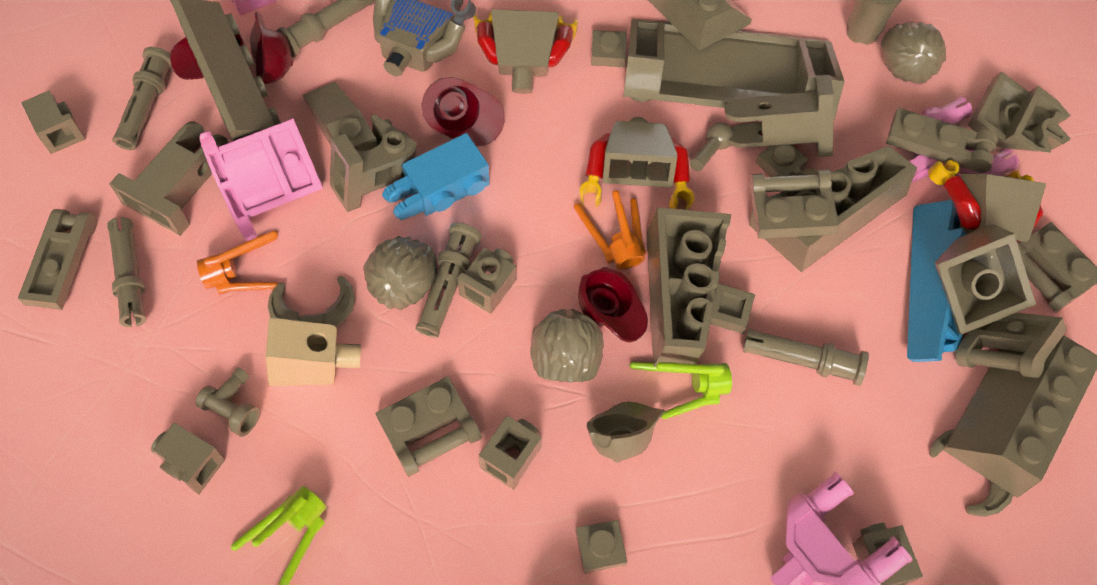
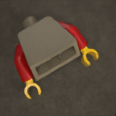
[473,9,578,94]
[580,117,695,210]
[928,160,1046,242]

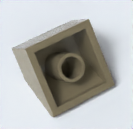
[935,224,1036,335]

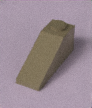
[303,81,377,151]

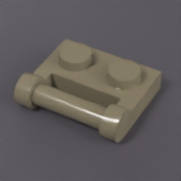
[750,170,839,239]
[1017,222,1097,313]
[955,313,1067,378]
[375,376,482,477]

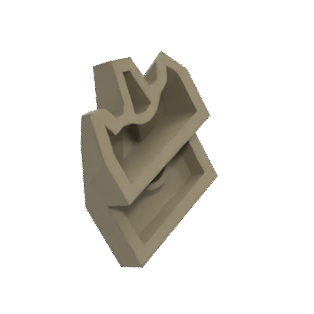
[967,72,1071,153]

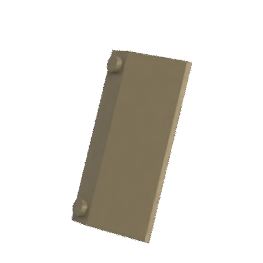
[623,19,845,121]

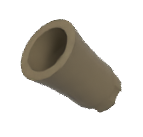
[847,0,902,45]

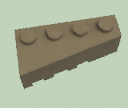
[749,146,917,273]
[646,207,732,367]

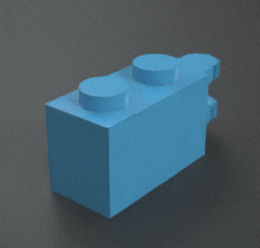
[382,133,490,221]

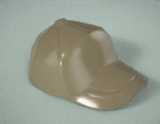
[586,401,664,463]

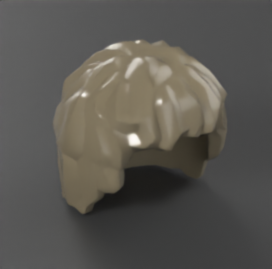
[880,21,946,84]
[363,236,437,310]
[530,309,604,383]

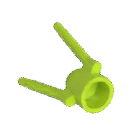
[629,362,732,419]
[231,486,327,585]

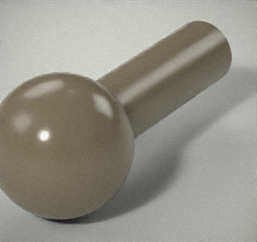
[690,122,733,171]

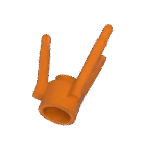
[573,190,646,270]
[197,230,278,295]

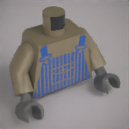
[373,0,476,77]

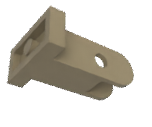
[724,75,834,157]
[109,121,228,236]

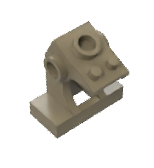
[330,114,417,212]

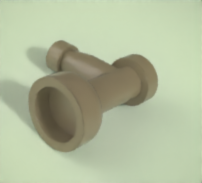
[195,368,260,437]

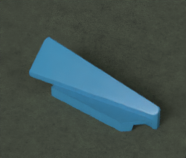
[907,200,967,362]

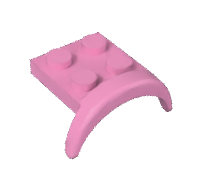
[199,119,323,241]

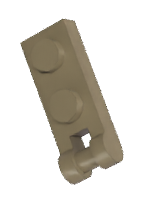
[886,107,998,173]
[17,209,97,310]

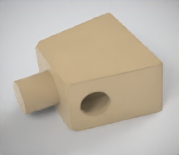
[266,318,361,386]

